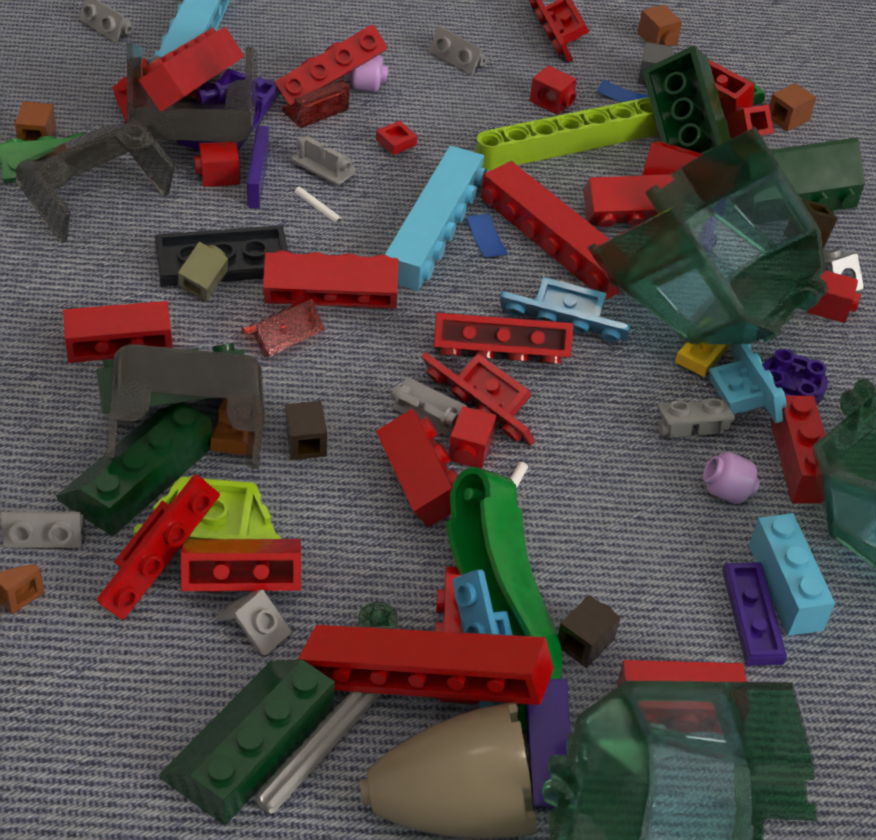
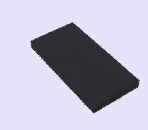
[155,225,288,287]

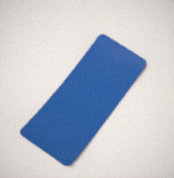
[597,79,649,102]
[467,214,508,257]

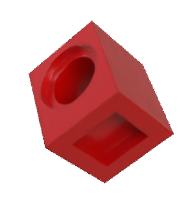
[529,65,577,115]

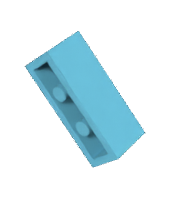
[749,513,835,636]

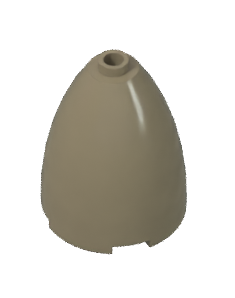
[360,702,537,839]

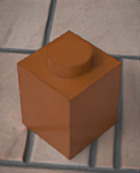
[638,4,682,46]
[769,83,816,131]
[15,101,56,141]

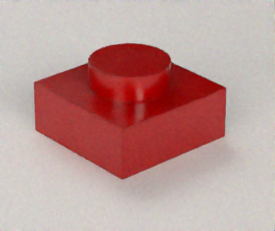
[376,120,418,155]

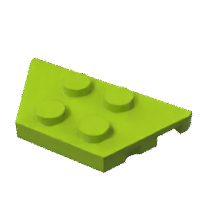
[133,477,281,546]

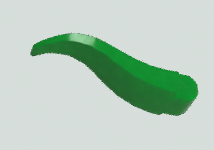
[446,467,563,733]

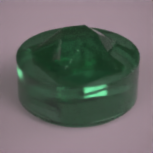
[358,601,398,629]

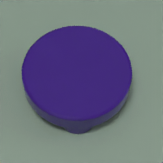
[762,348,828,405]

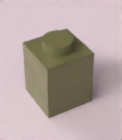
[178,241,228,302]

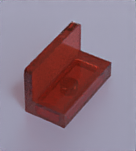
[282,80,350,128]
[241,299,325,358]

